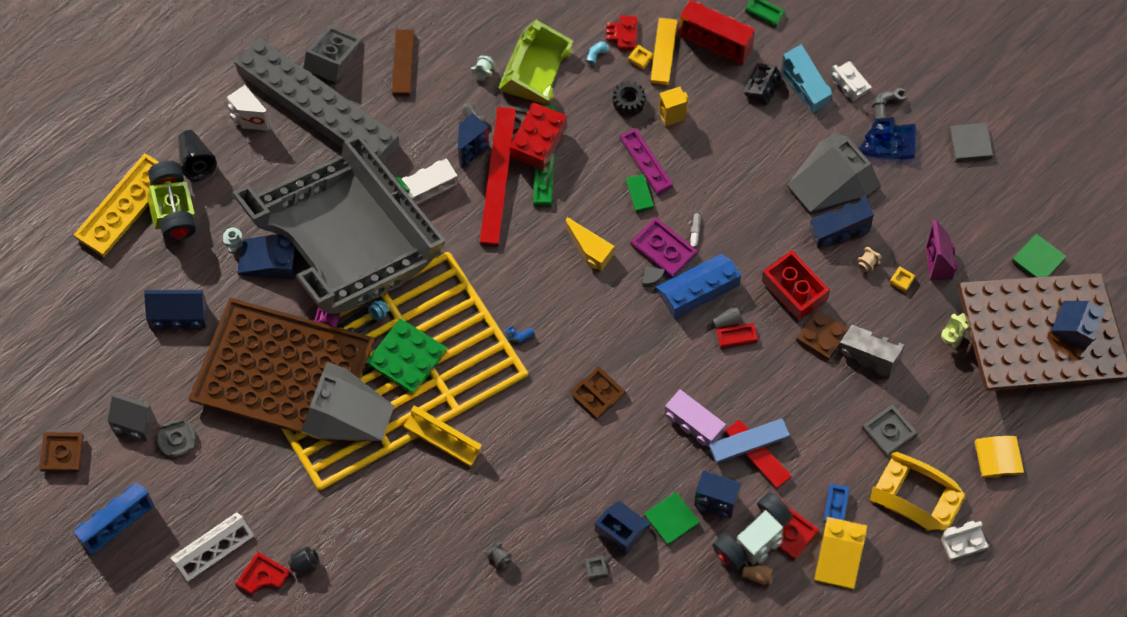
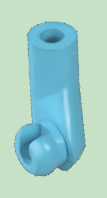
[586,42,609,65]

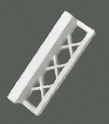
[171,513,254,582]

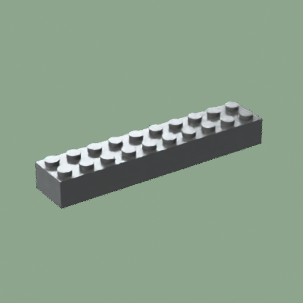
[235,38,400,164]

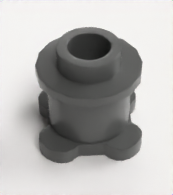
[486,542,512,568]

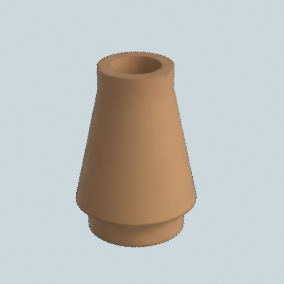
[743,566,774,586]

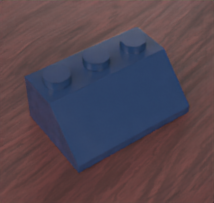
[144,290,208,329]

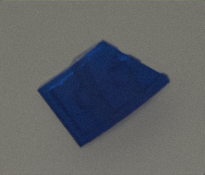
[858,117,917,159]

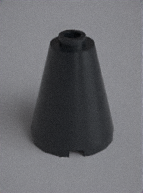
[178,130,217,181]

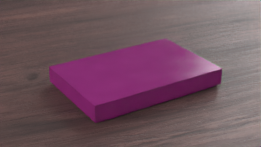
[630,217,698,278]

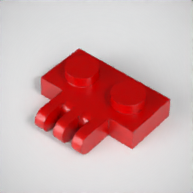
[606,15,637,51]

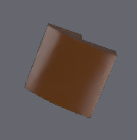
[570,366,627,418]

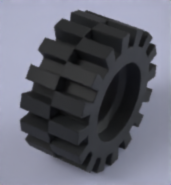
[613,80,646,116]

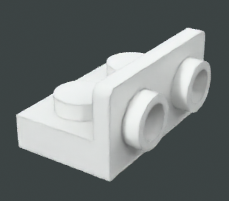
[831,61,871,101]
[941,521,988,561]

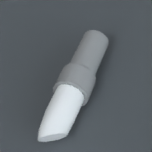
[690,214,701,247]

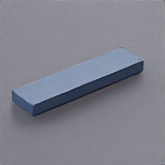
[709,418,790,464]

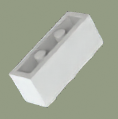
[402,159,458,204]

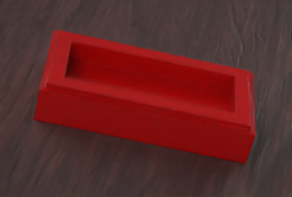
[716,323,758,349]

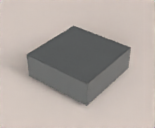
[584,556,608,580]

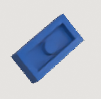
[823,483,850,523]

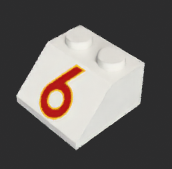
[227,85,271,131]

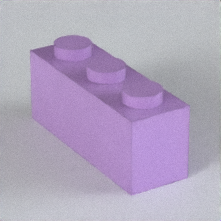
[665,390,726,447]

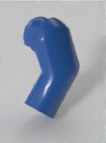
[505,326,535,343]

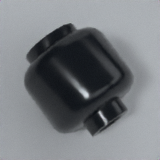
[288,546,320,576]

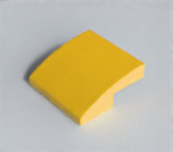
[975,436,1024,478]

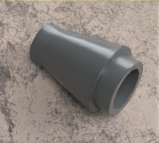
[713,307,743,329]

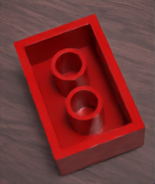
[509,102,567,171]
[762,250,830,321]

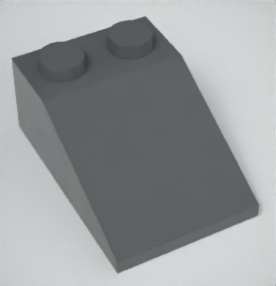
[303,25,362,82]

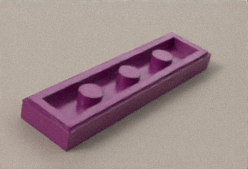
[620,128,673,195]

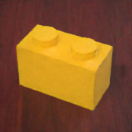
[659,87,689,127]

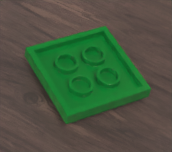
[367,318,448,395]

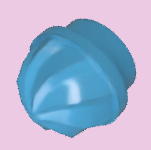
[369,301,389,320]

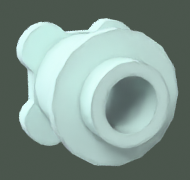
[470,56,494,80]
[223,228,243,252]

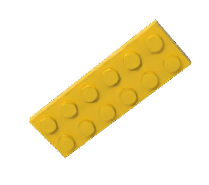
[74,153,159,257]

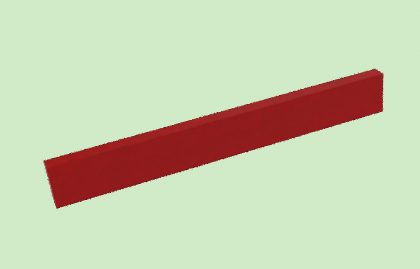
[480,107,516,246]

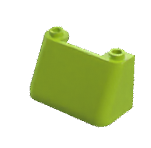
[499,20,573,104]

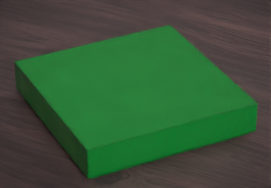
[1012,234,1066,278]
[644,492,700,546]

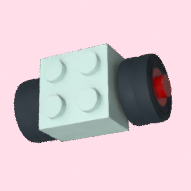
[712,492,793,571]

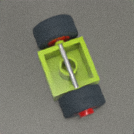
[147,161,196,241]

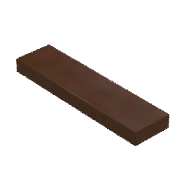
[392,29,414,96]

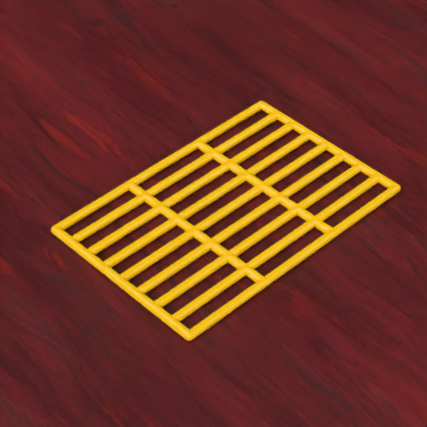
[281,252,529,491]

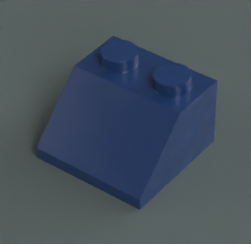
[1051,301,1106,350]

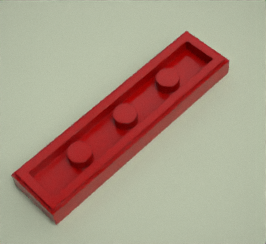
[725,419,792,490]

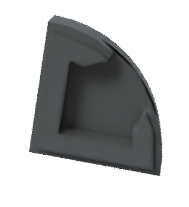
[642,266,664,286]

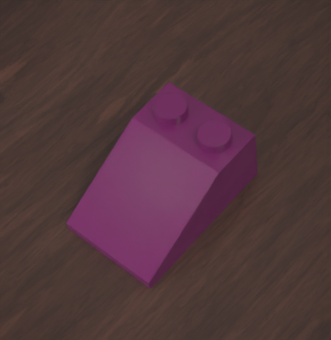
[925,220,958,280]

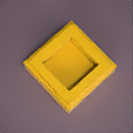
[628,45,653,70]
[889,267,916,293]

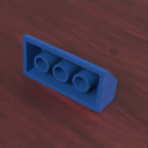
[655,254,741,319]
[73,483,155,556]

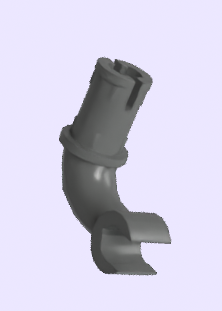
[872,88,906,123]

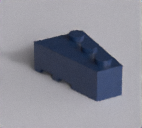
[809,196,874,247]

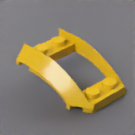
[870,452,966,532]

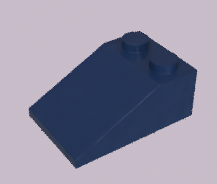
[237,234,298,280]

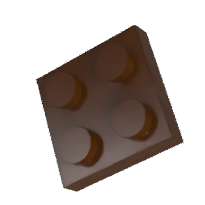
[796,309,849,361]
[39,432,84,472]

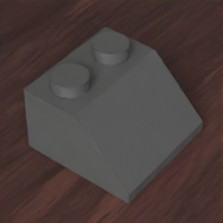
[108,393,156,440]

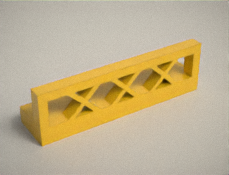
[404,406,482,467]

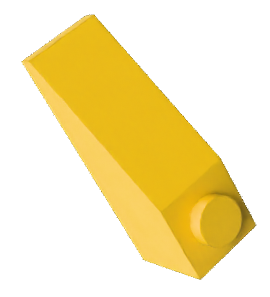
[566,217,614,271]

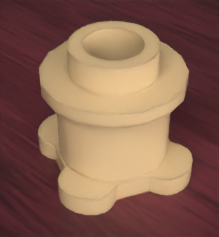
[857,247,881,272]

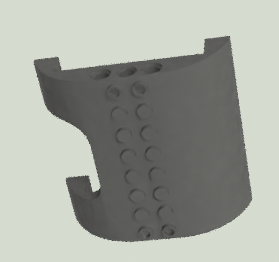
[232,135,446,313]

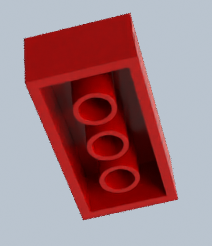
[679,0,755,65]

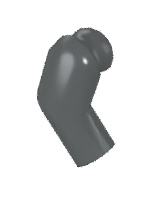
[463,103,486,124]

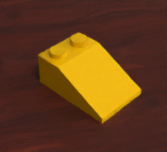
[814,517,867,590]

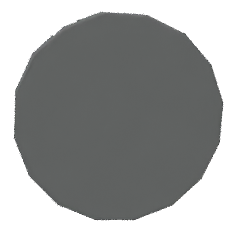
[157,419,197,458]

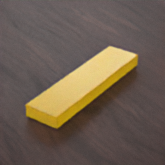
[651,18,677,85]

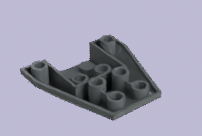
[787,133,881,213]
[301,362,394,442]

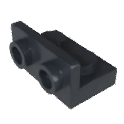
[743,63,782,104]

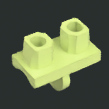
[941,313,968,349]

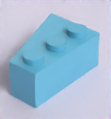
[781,44,832,113]

